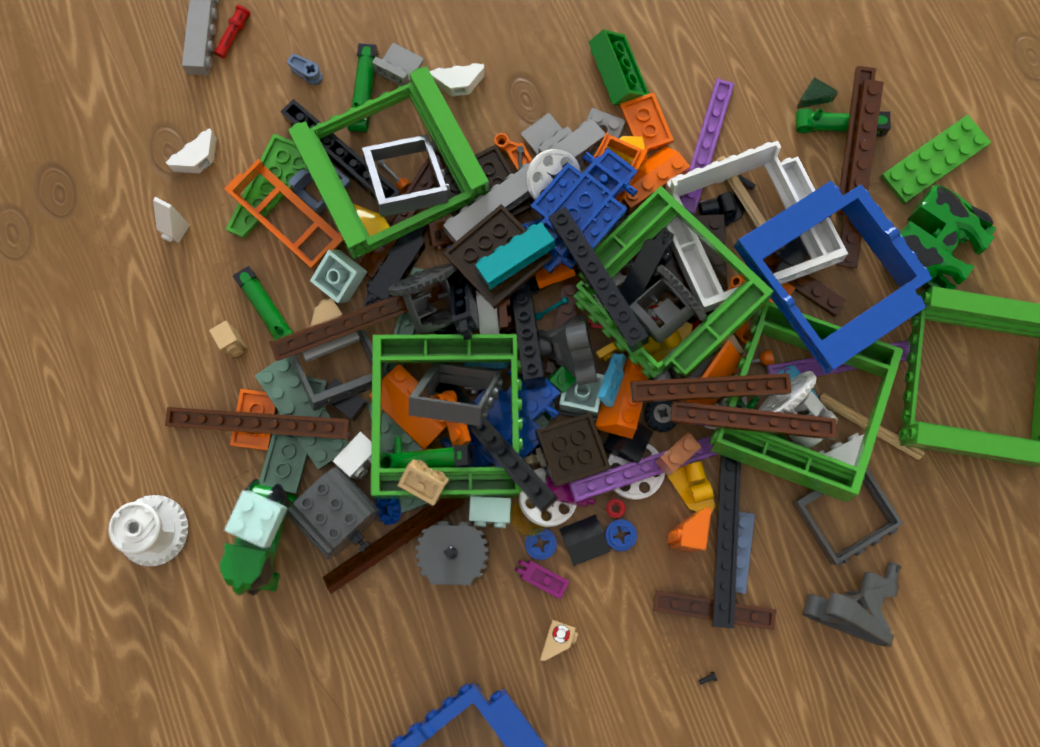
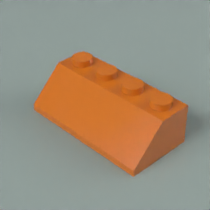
[622,146,690,215]
[682,340,741,405]
[595,358,649,439]
[369,364,447,450]
[667,507,711,552]

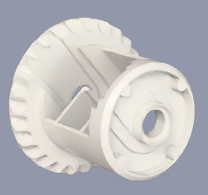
[758,371,837,449]
[108,495,188,566]

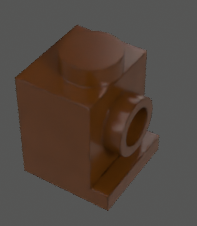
[425,221,451,250]

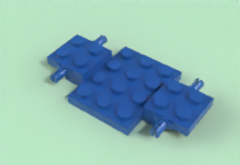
[524,148,638,274]
[440,369,561,468]

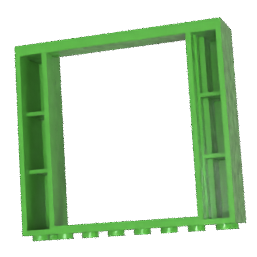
[288,66,489,260]
[899,286,1040,467]
[709,301,903,502]
[371,334,523,499]

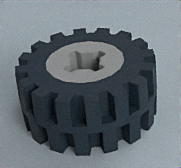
[644,401,677,433]

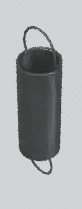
[738,174,760,192]

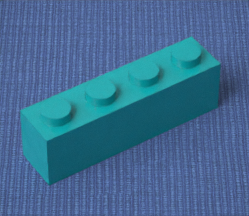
[475,222,555,290]

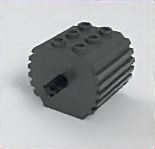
[286,467,380,559]
[415,521,490,585]

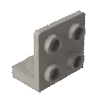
[372,43,424,86]
[521,113,572,155]

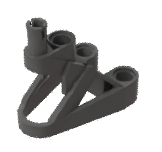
[517,314,598,386]
[802,562,901,647]

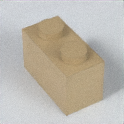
[209,321,247,358]

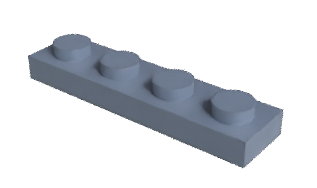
[735,512,755,594]

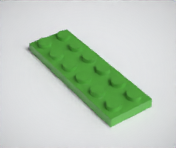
[880,115,991,205]

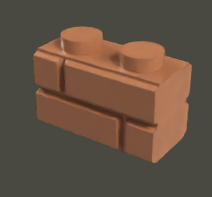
[655,432,701,476]

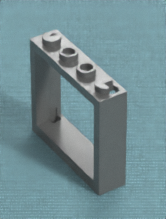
[362,134,451,217]
[290,329,386,411]
[409,362,504,426]
[792,468,903,566]

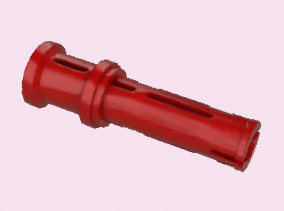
[214,5,251,59]

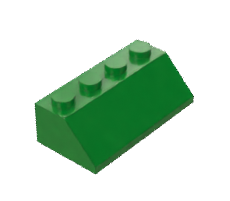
[588,29,649,106]

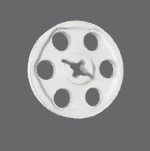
[526,149,581,200]
[606,444,665,500]
[518,468,577,527]

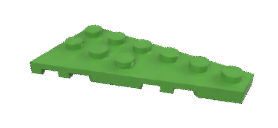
[225,133,307,238]

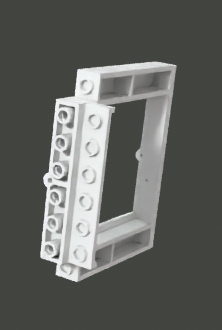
[664,141,848,313]

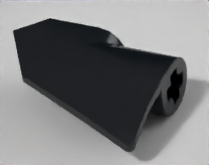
[698,192,745,227]

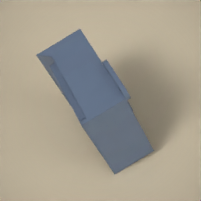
[289,165,351,216]

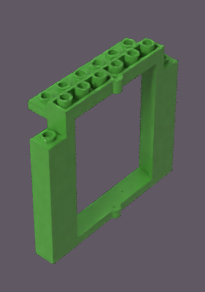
[574,186,774,380]

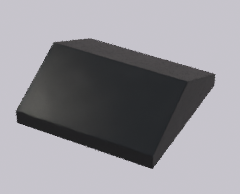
[603,422,653,465]
[559,514,610,566]

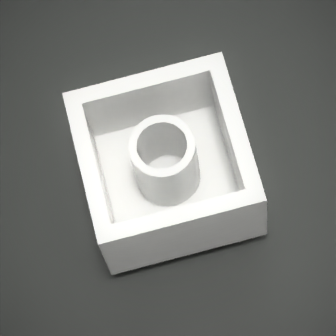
[333,432,382,481]

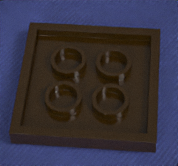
[535,413,611,488]

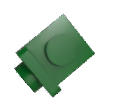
[547,366,576,393]

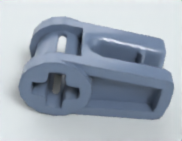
[287,53,323,85]

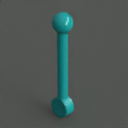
[536,297,569,320]

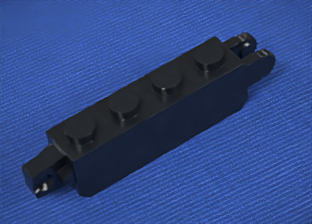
[363,226,427,306]
[619,228,675,306]
[773,236,808,274]
[450,269,479,340]

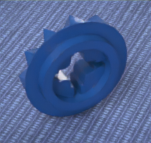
[376,499,401,525]
[605,519,637,551]
[525,528,557,560]

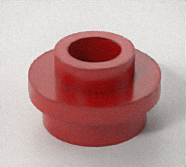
[606,498,626,518]

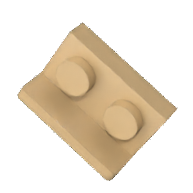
[397,460,449,506]

